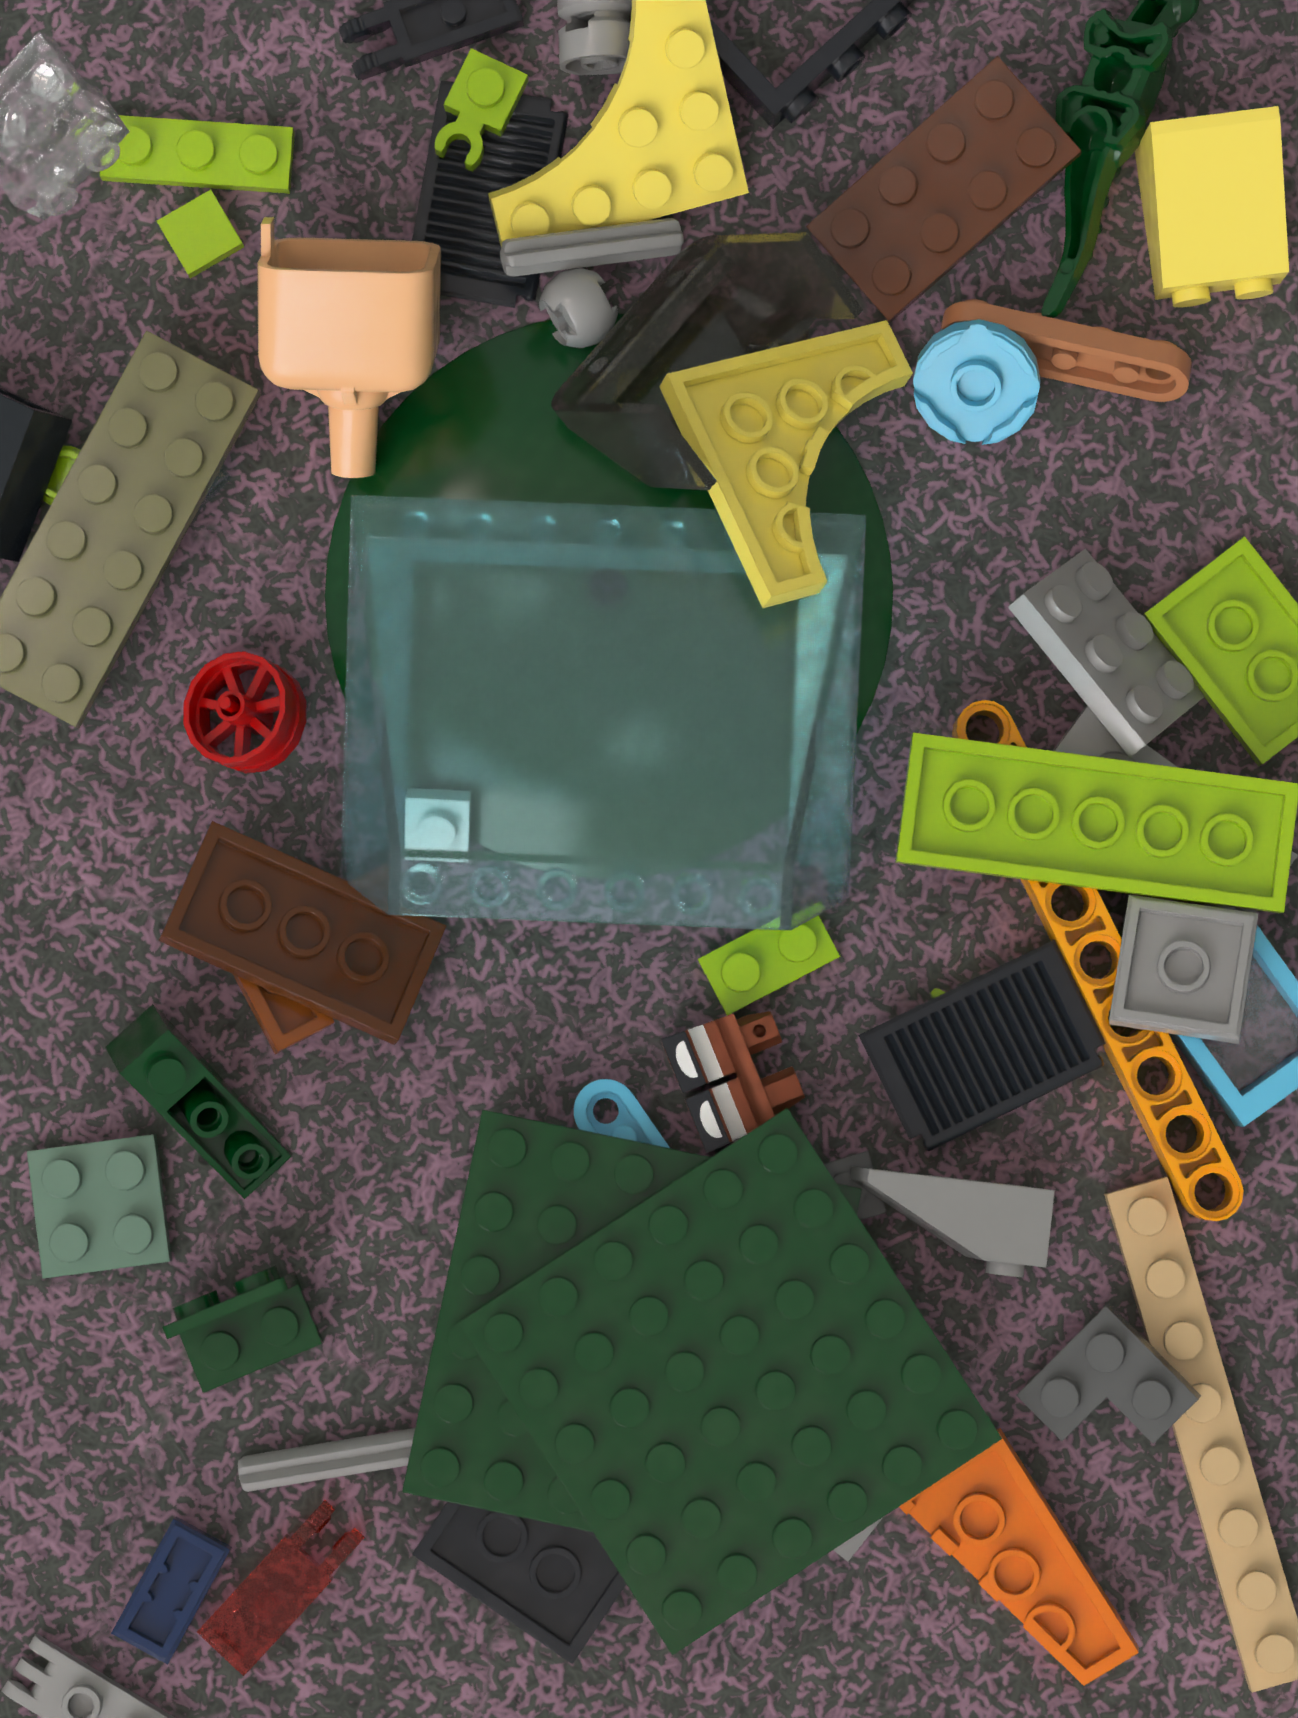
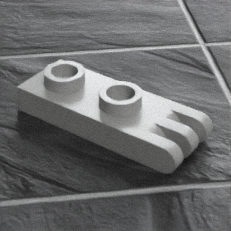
[1,1634,175,1718]

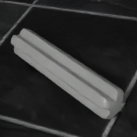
[500,218,684,277]
[238,1428,415,1492]

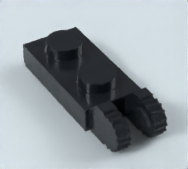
[339,0,524,80]

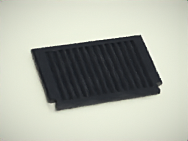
[412,80,569,308]
[858,940,1106,1151]

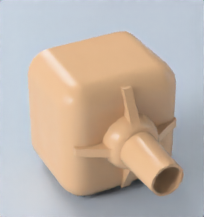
[257,217,441,478]

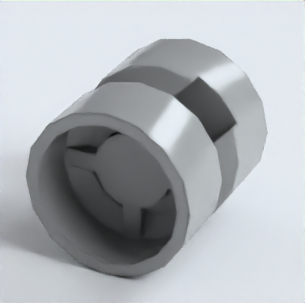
[557,0,632,75]

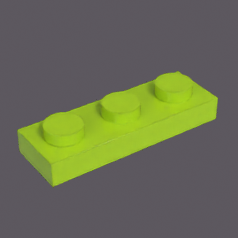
[100,114,295,194]

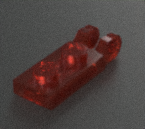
[197,1500,365,1676]

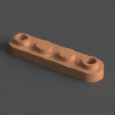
[940,299,1192,402]

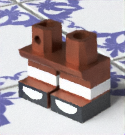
[661,1011,805,1153]

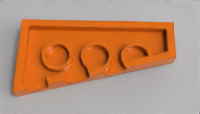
[899,1428,1139,1686]

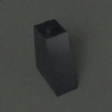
[0,387,72,562]

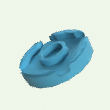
[913,319,1041,445]

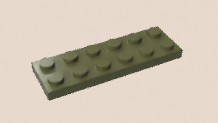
[0,330,261,729]

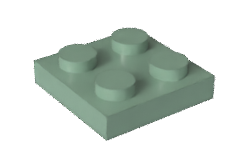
[27,1134,172,1279]

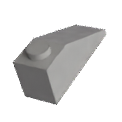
[850,1166,1055,1277]

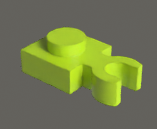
[435,48,529,171]

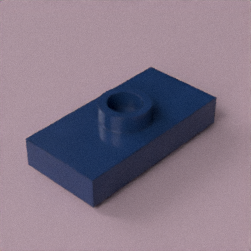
[111,1517,232,1665]

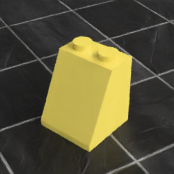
[1135,106,1289,307]

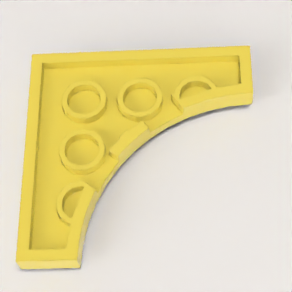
[488,0,749,247]
[659,320,913,609]

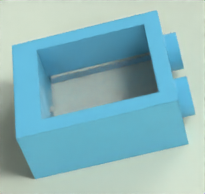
[1169,925,1298,1127]

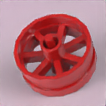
[183,651,306,773]

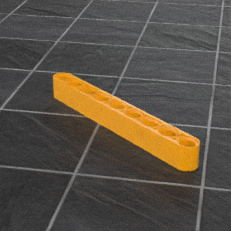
[952,700,1244,1221]

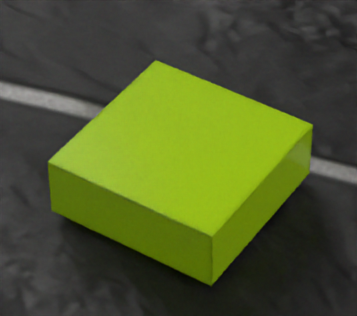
[157,189,244,279]

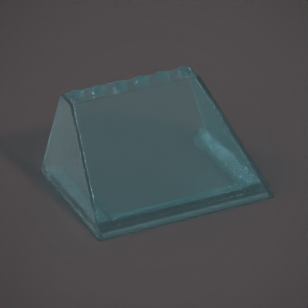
[341,495,866,930]

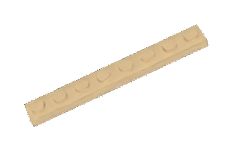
[1104,1176,1298,1693]

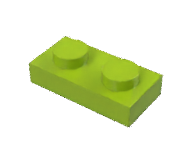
[697,900,840,1016]

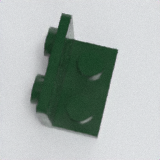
[162,1265,324,1393]

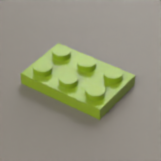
[1143,536,1298,766]

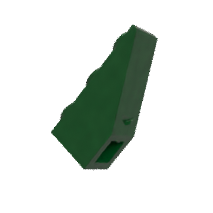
[105,1004,292,1199]

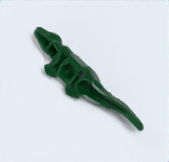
[1041,0,1199,318]

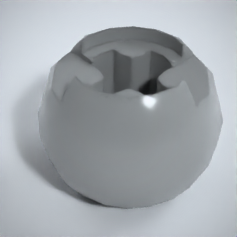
[539,268,618,348]

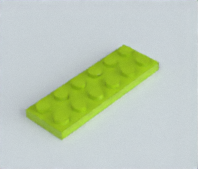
[895,732,1298,913]

